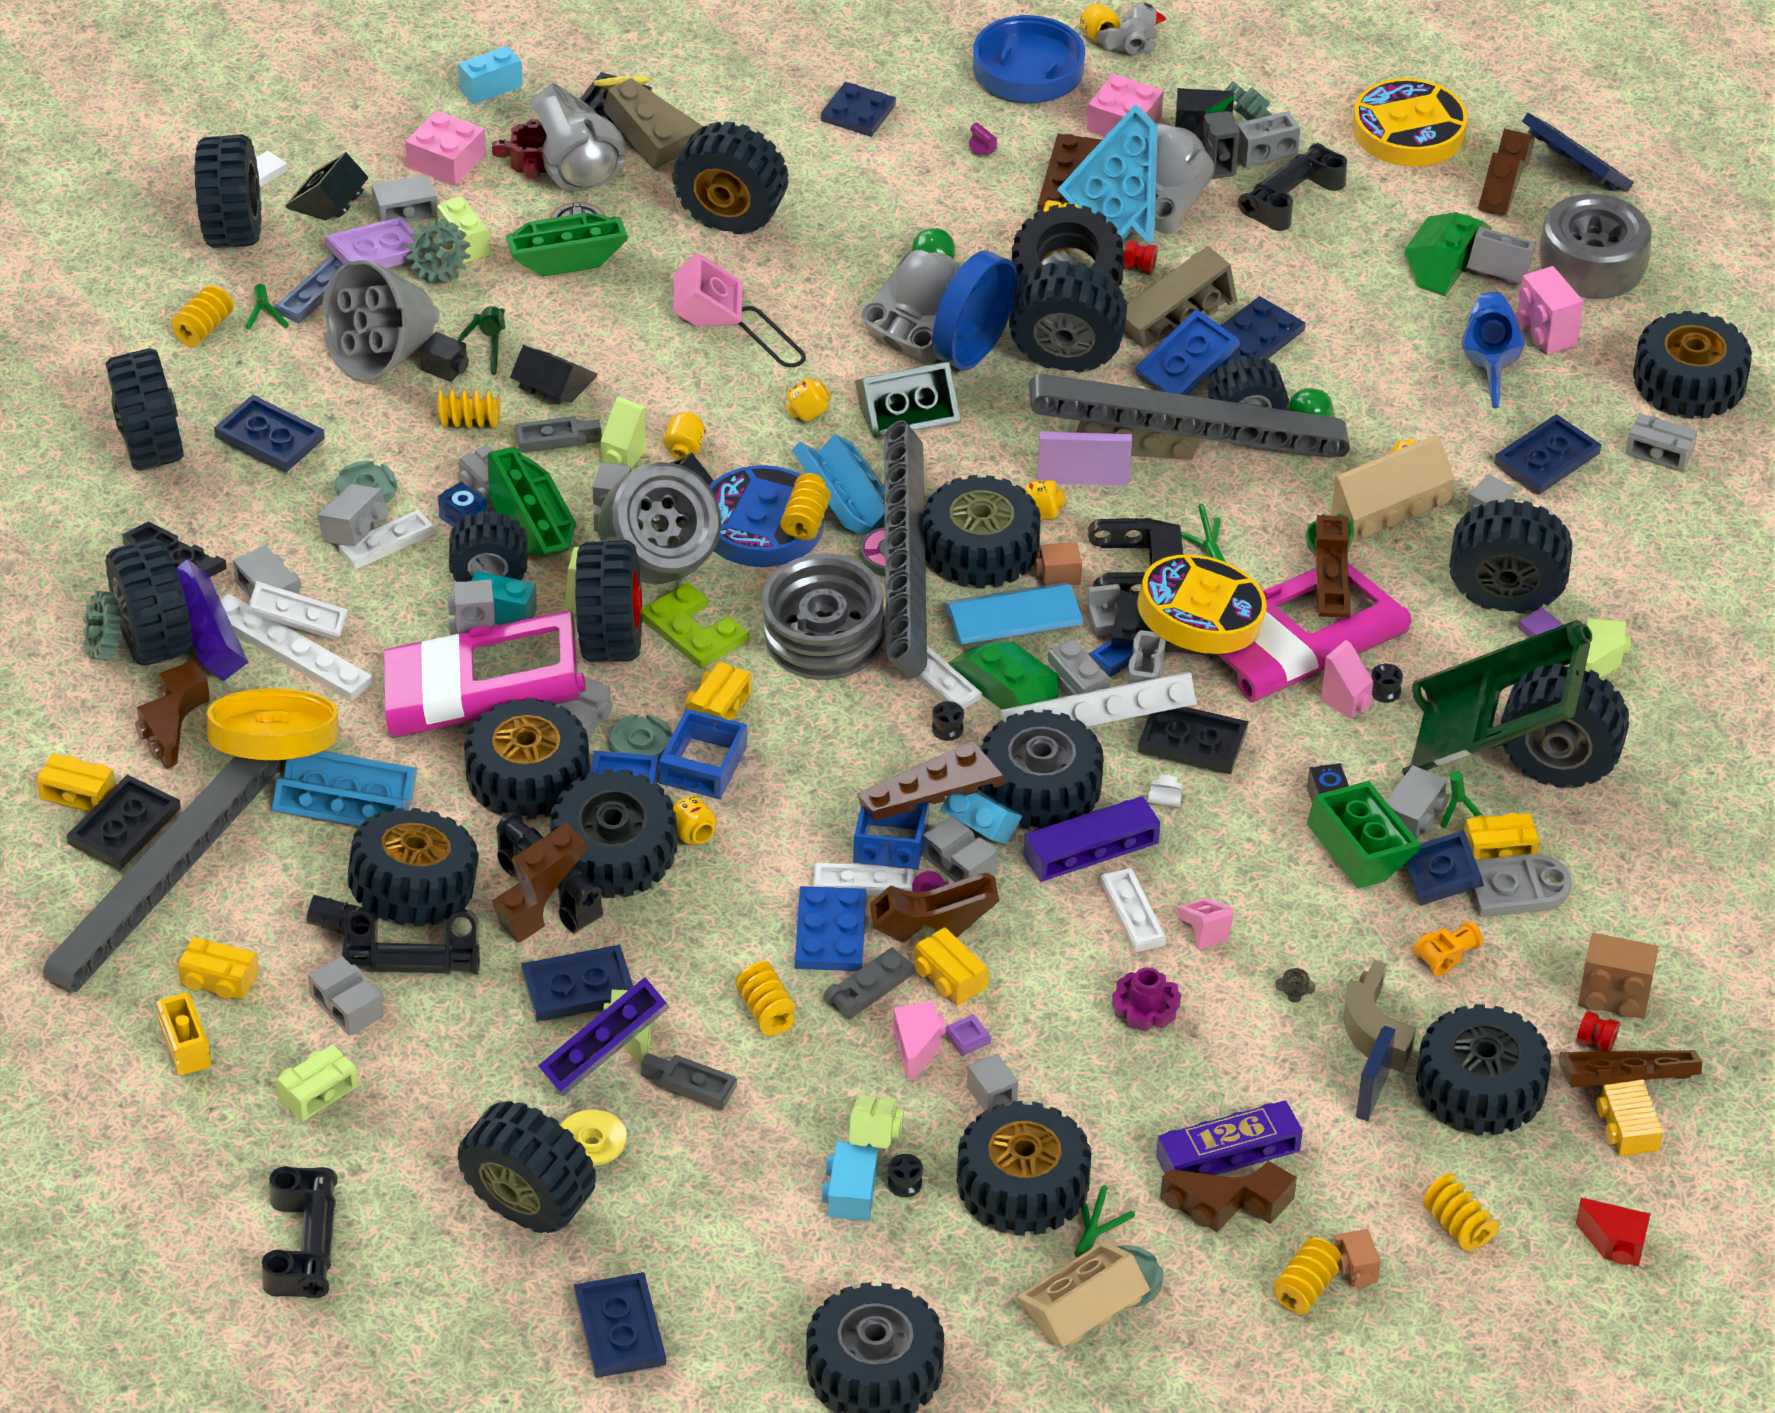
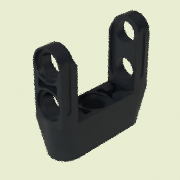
[1088,518,1184,596]

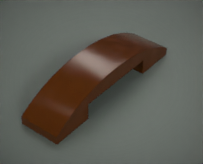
[1316,515,1351,618]

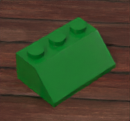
[1307,781,1421,889]

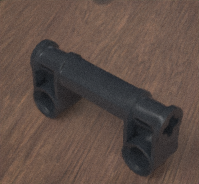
[1238,143,1347,231]
[496,811,603,933]
[342,906,480,975]
[262,1166,338,1298]

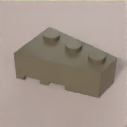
[603,78,702,169]

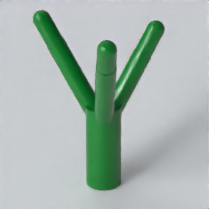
[245,284,289,330]
[1181,503,1226,562]
[1440,771,1483,828]
[1074,1185,1135,1257]

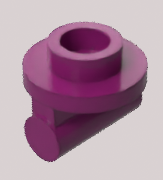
[969,122,997,155]
[912,871,949,892]

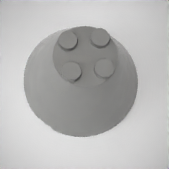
[322,260,440,380]

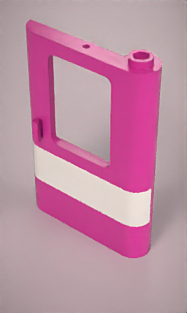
[1217,563,1411,702]
[384,610,586,738]

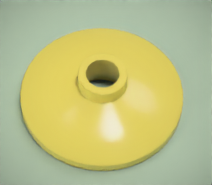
[594,76,651,90]
[560,1109,627,1166]

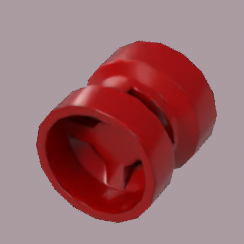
[1124,240,1158,274]
[1576,1011,1620,1051]

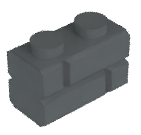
[1202,111,1240,179]

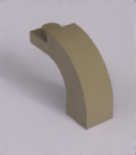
[1344,960,1416,1072]

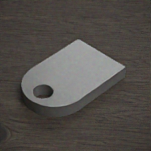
[1472,854,1571,917]

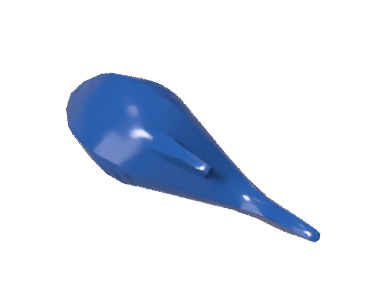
[1462,292,1525,408]

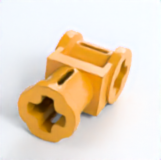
[1412,921,1483,977]

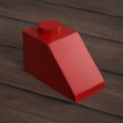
[1576,1197,1651,1267]

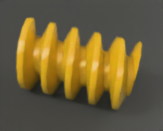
[171,285,234,348]
[437,389,501,429]
[780,473,831,540]
[735,961,796,1036]
[1423,1173,1499,1251]
[1273,1237,1341,1316]

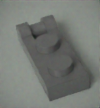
[823,947,915,1020]

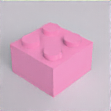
[1086,74,1164,136]
[405,110,486,186]
[1515,266,1584,355]

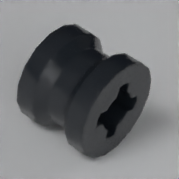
[1371,663,1403,703]
[932,701,964,741]
[888,1154,923,1197]

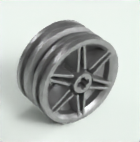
[762,554,885,680]

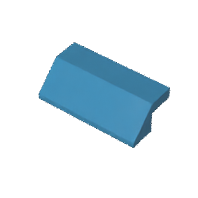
[792,434,885,536]
[943,582,1083,645]
[272,751,418,826]

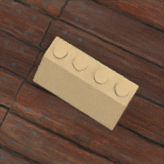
[1331,434,1455,542]

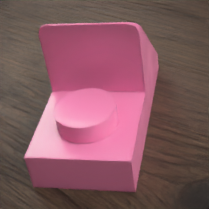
[1177,898,1234,949]

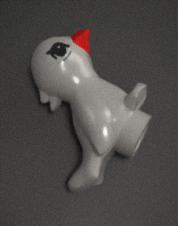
[1097,2,1166,55]

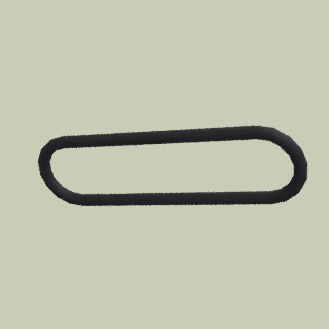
[739,306,806,367]

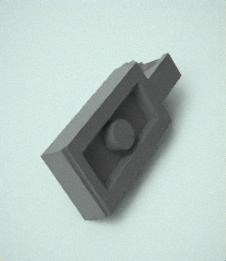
[515,416,602,452]
[641,1053,737,1110]

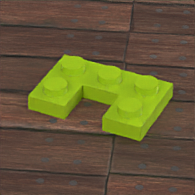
[642,582,749,669]

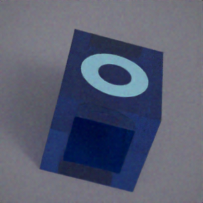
[438,481,487,528]

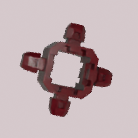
[492,119,547,179]

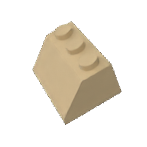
[1017,1241,1151,1347]

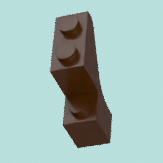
[1478,128,1535,216]
[135,660,210,769]
[492,822,587,943]
[869,873,999,942]
[1160,1160,1297,1232]

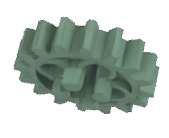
[1225,81,1273,121]
[407,219,471,284]
[83,591,123,660]

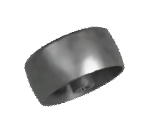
[1539,194,1652,299]
[598,462,721,584]

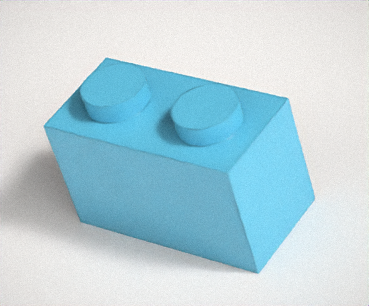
[458,45,522,104]
[940,790,1022,844]
[822,1141,878,1221]

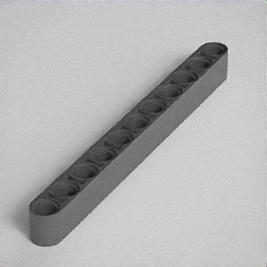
[1029,374,1350,458]
[884,421,927,679]
[43,756,282,993]

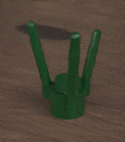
[458,306,506,375]

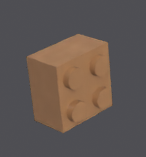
[1578,932,1659,1019]

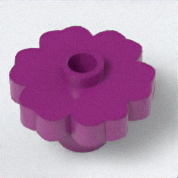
[1111,967,1181,1031]

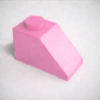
[1321,640,1373,719]
[893,1002,946,1080]

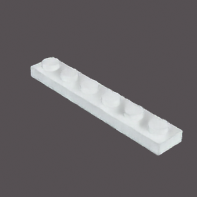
[220,594,373,701]
[1001,672,1197,727]

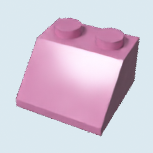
[673,253,742,326]

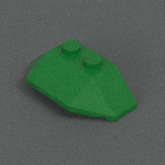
[1404,212,1492,297]
[506,213,628,277]
[487,447,577,557]
[948,641,1058,710]

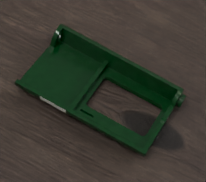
[1402,620,1592,776]

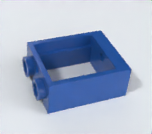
[659,709,747,800]
[853,802,929,870]

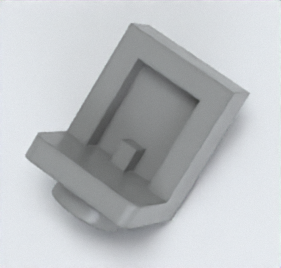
[1087,584,1121,636]

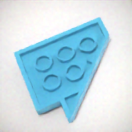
[1057,104,1158,244]

